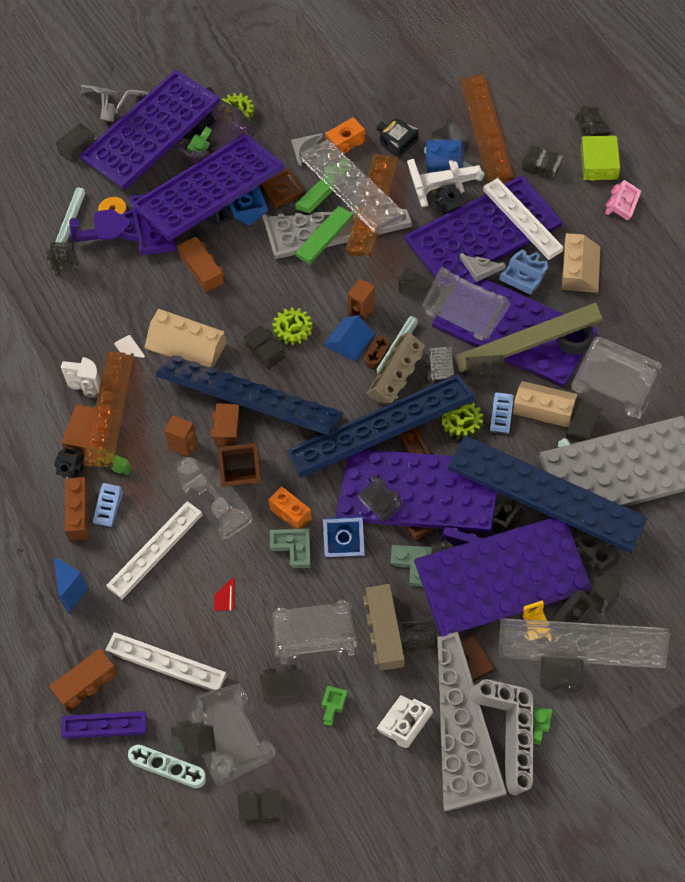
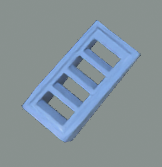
[490,393,514,435]
[93,483,123,527]

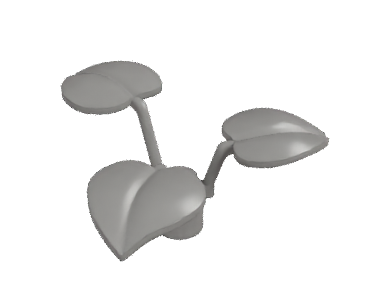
[80,85,149,122]

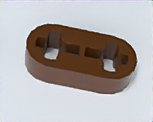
[365,336,390,369]

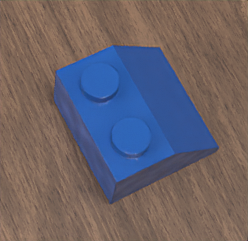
[426,139,464,173]

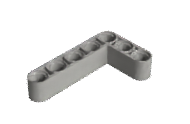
[469,680,533,795]

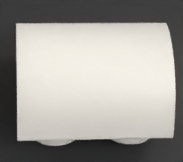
[61,357,104,398]
[377,695,433,748]

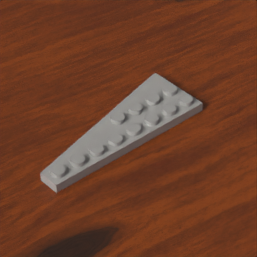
[262,209,412,260]
[437,632,507,812]

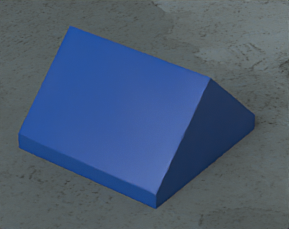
[229,186,268,226]
[324,315,375,362]
[323,517,364,557]
[54,559,88,612]

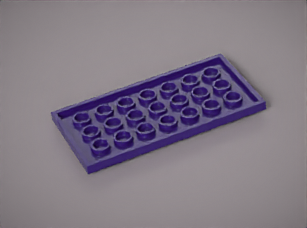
[79,69,221,190]
[132,134,285,241]
[404,175,563,289]
[432,273,598,388]
[335,450,498,533]
[414,518,592,637]

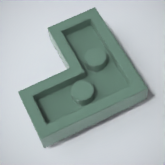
[270,528,311,568]
[391,545,432,587]

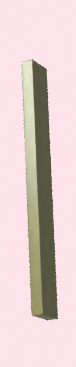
[455,303,603,374]

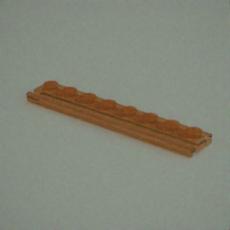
[460,74,513,183]
[346,154,399,258]
[84,352,134,467]

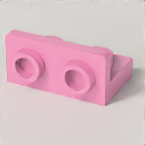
[605,180,641,220]

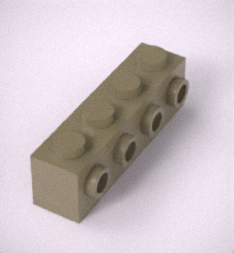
[366,332,425,407]
[363,584,405,671]

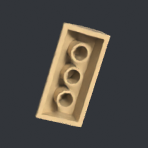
[145,309,227,367]

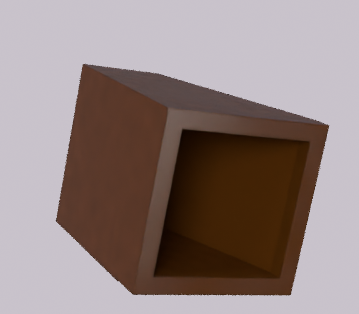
[217,443,261,487]

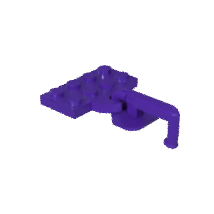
[69,194,176,255]

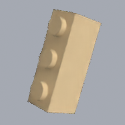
[562,233,600,293]
[513,381,578,428]

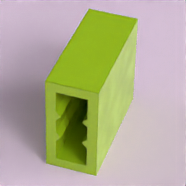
[581,136,620,181]

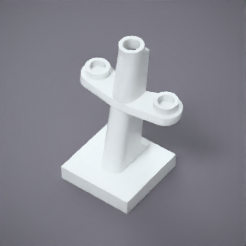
[407,159,482,208]

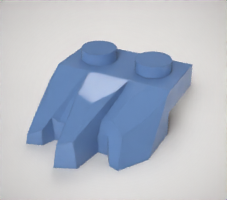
[499,250,548,295]

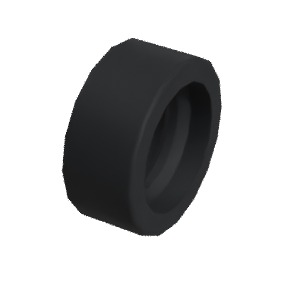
[557,326,594,355]

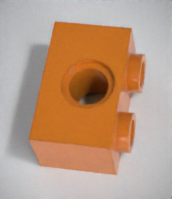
[325,117,366,156]
[268,486,312,529]

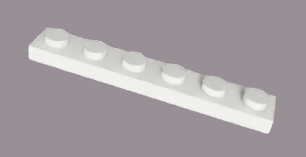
[483,178,563,260]
[106,501,203,600]
[106,632,227,694]

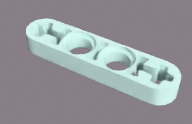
[128,745,206,788]

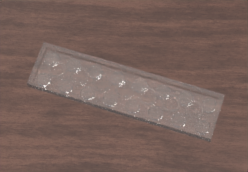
[299,139,406,234]
[498,618,670,668]

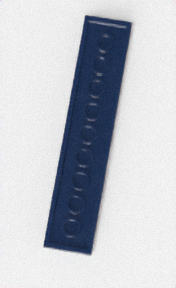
[156,355,343,435]
[286,374,475,478]
[448,435,648,553]

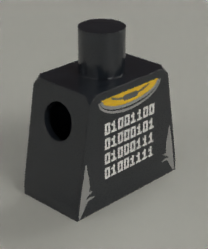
[376,119,419,159]

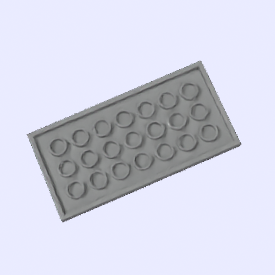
[539,416,685,507]

